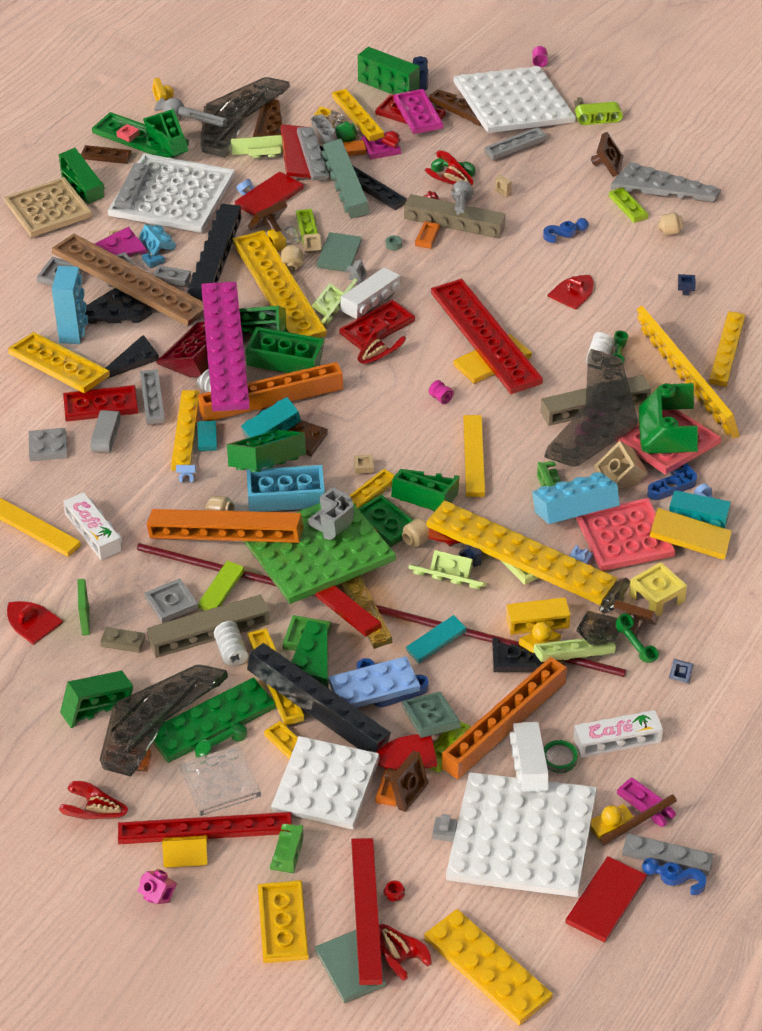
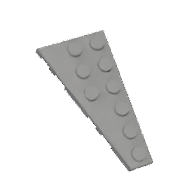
[611,162,721,202]

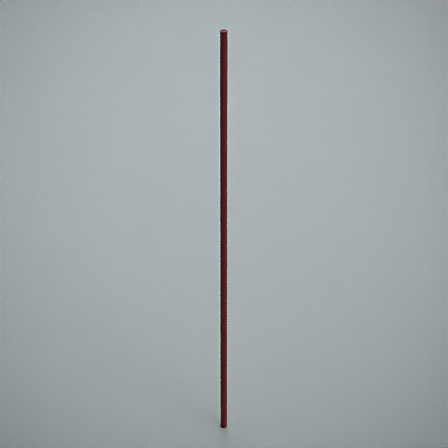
[137,543,626,677]

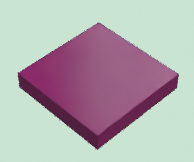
[361,131,401,160]

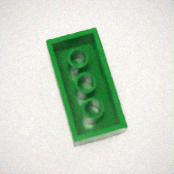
[357,46,420,95]
[227,429,306,472]

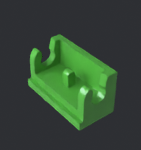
[537,461,561,487]
[270,824,304,874]

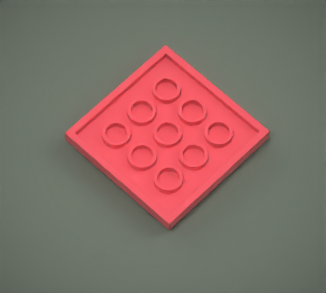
[615,410,721,475]
[575,498,675,571]

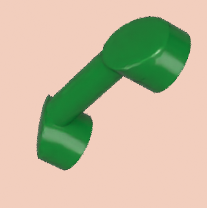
[431,158,475,177]
[609,330,629,367]
[616,613,659,663]
[195,723,247,761]

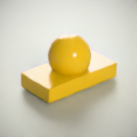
[152,77,174,102]
[519,622,561,653]
[590,804,634,840]

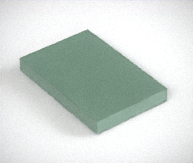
[317,232,362,272]
[401,692,461,738]
[315,930,386,1004]

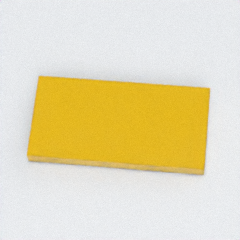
[453,334,532,384]
[649,508,732,560]
[258,880,309,963]

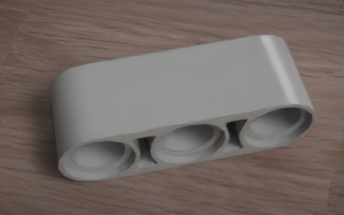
[311,114,338,144]
[91,410,120,453]

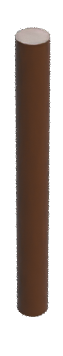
[599,794,677,846]

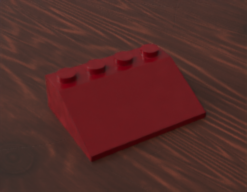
[156,322,243,377]

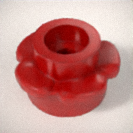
[383,880,405,902]

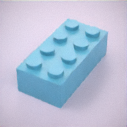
[52,266,88,344]
[246,465,325,512]
[532,472,620,524]

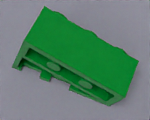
[143,109,188,156]
[391,469,460,512]
[60,670,134,728]

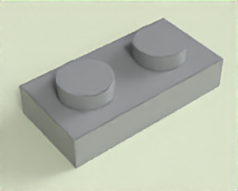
[153,265,191,287]

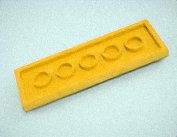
[8,332,110,393]
[424,909,553,1026]

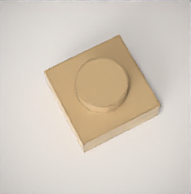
[495,174,512,197]
[303,233,322,253]
[354,454,374,474]

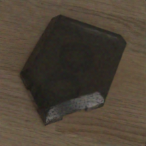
[576,610,620,646]

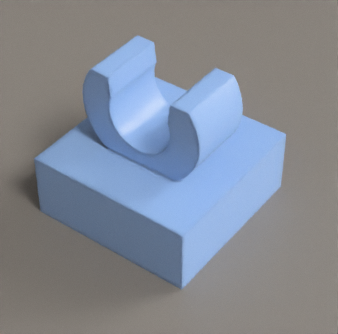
[176,465,197,482]
[569,545,593,565]

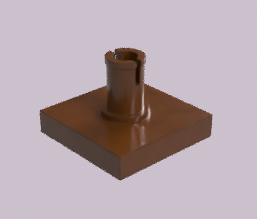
[591,132,624,177]
[248,200,288,232]
[613,600,658,635]
[384,751,429,812]

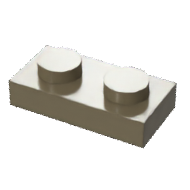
[100,627,145,653]

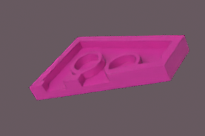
[94,226,147,257]

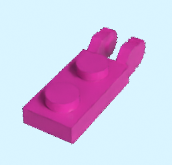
[617,777,676,827]

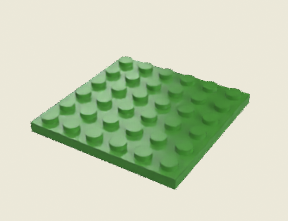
[243,502,396,604]

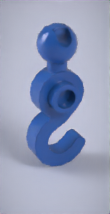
[543,218,589,243]
[642,858,707,895]

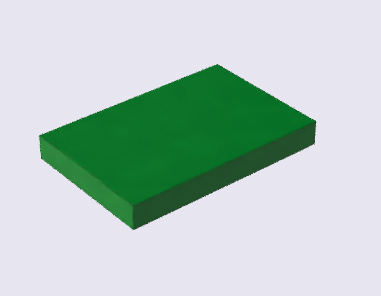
[358,494,413,547]

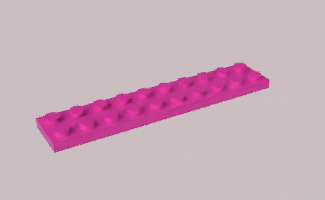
[201,282,249,411]

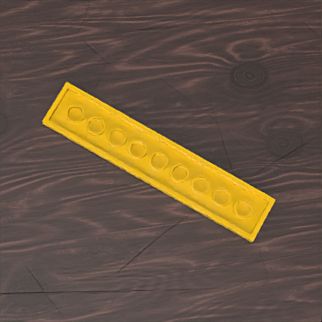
[232,230,327,338]
[636,305,740,439]
[426,500,618,606]

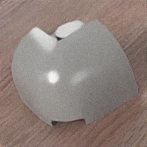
[308,487,354,540]

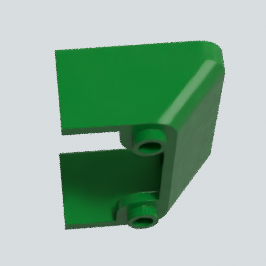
[639,383,698,453]

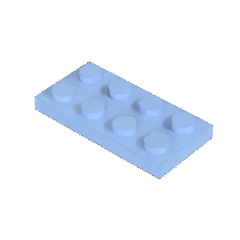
[329,656,420,708]

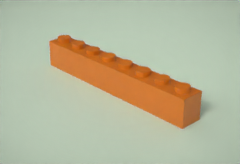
[198,362,343,421]
[146,509,304,543]
[442,657,567,780]

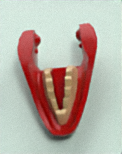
[424,150,474,186]
[357,321,407,364]
[59,781,128,820]
[379,924,432,981]

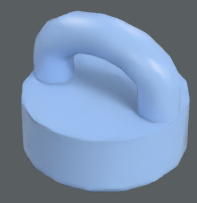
[236,178,254,195]
[693,483,714,498]

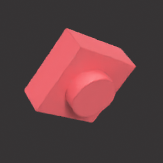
[116,124,140,142]

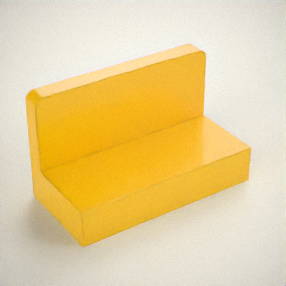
[162,835,208,868]

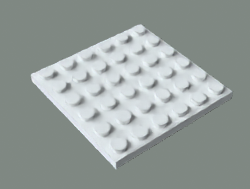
[454,66,576,133]
[108,153,235,233]
[446,772,597,897]

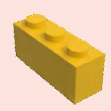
[506,597,570,635]

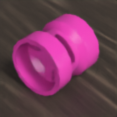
[532,46,548,67]
[428,380,454,405]

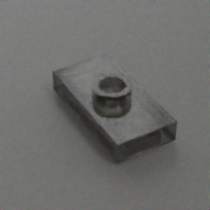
[599,578,630,614]

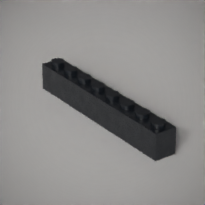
[188,203,242,302]
[247,643,391,753]

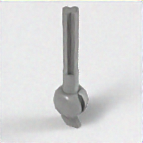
[154,98,227,127]
[451,180,474,215]

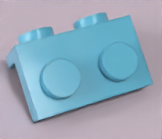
[139,224,176,256]

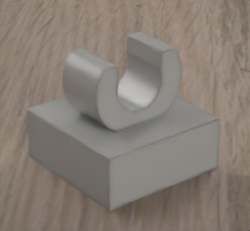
[346,260,368,284]
[432,814,457,842]

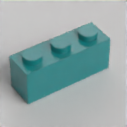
[241,397,302,438]
[669,490,731,529]

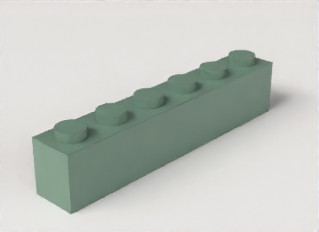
[321,139,369,219]

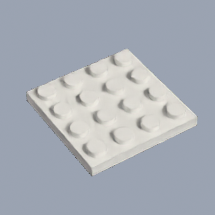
[271,736,380,830]

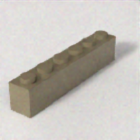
[404,194,506,239]
[541,375,651,426]
[147,594,270,658]

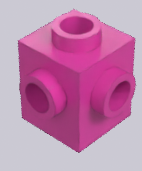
[137,869,178,904]

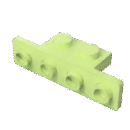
[231,135,283,158]
[312,278,357,325]
[408,550,487,590]

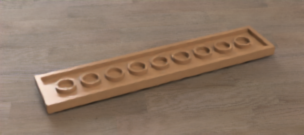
[52,233,204,326]

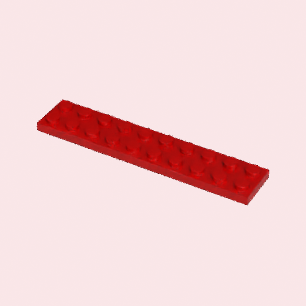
[431,278,543,394]

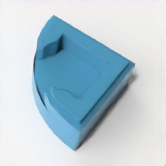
[142,253,165,269]

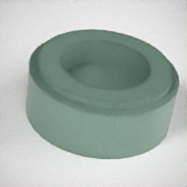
[386,235,402,251]

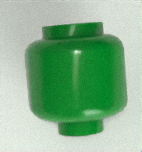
[335,121,358,142]

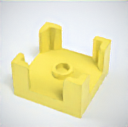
[629,562,687,617]

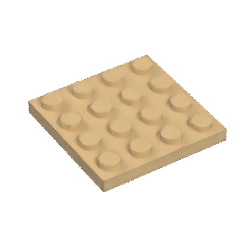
[4,177,92,238]

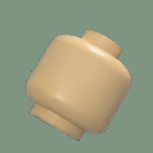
[658,212,683,236]
[281,245,303,271]
[205,496,235,511]
[402,519,429,547]

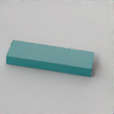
[406,615,466,664]

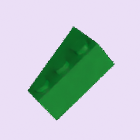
[58,147,105,204]
[239,306,286,334]
[291,620,329,688]

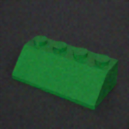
[245,327,325,373]

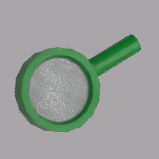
[544,740,578,773]

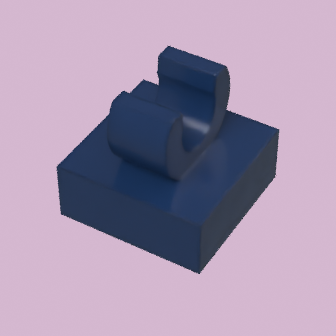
[677,274,696,296]
[458,544,482,568]

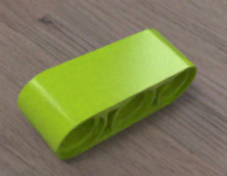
[575,102,623,125]

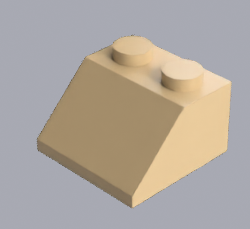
[594,441,648,490]

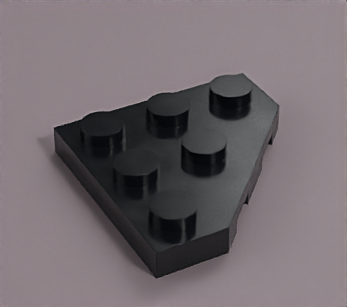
[85,288,152,324]

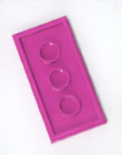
[394,89,443,134]

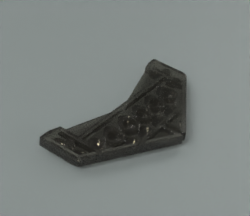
[200,77,290,158]
[544,349,638,467]
[100,664,228,777]

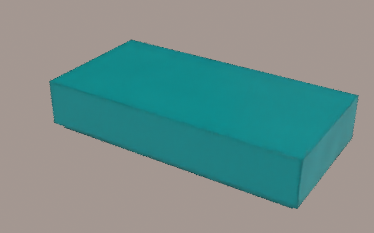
[197,421,217,451]

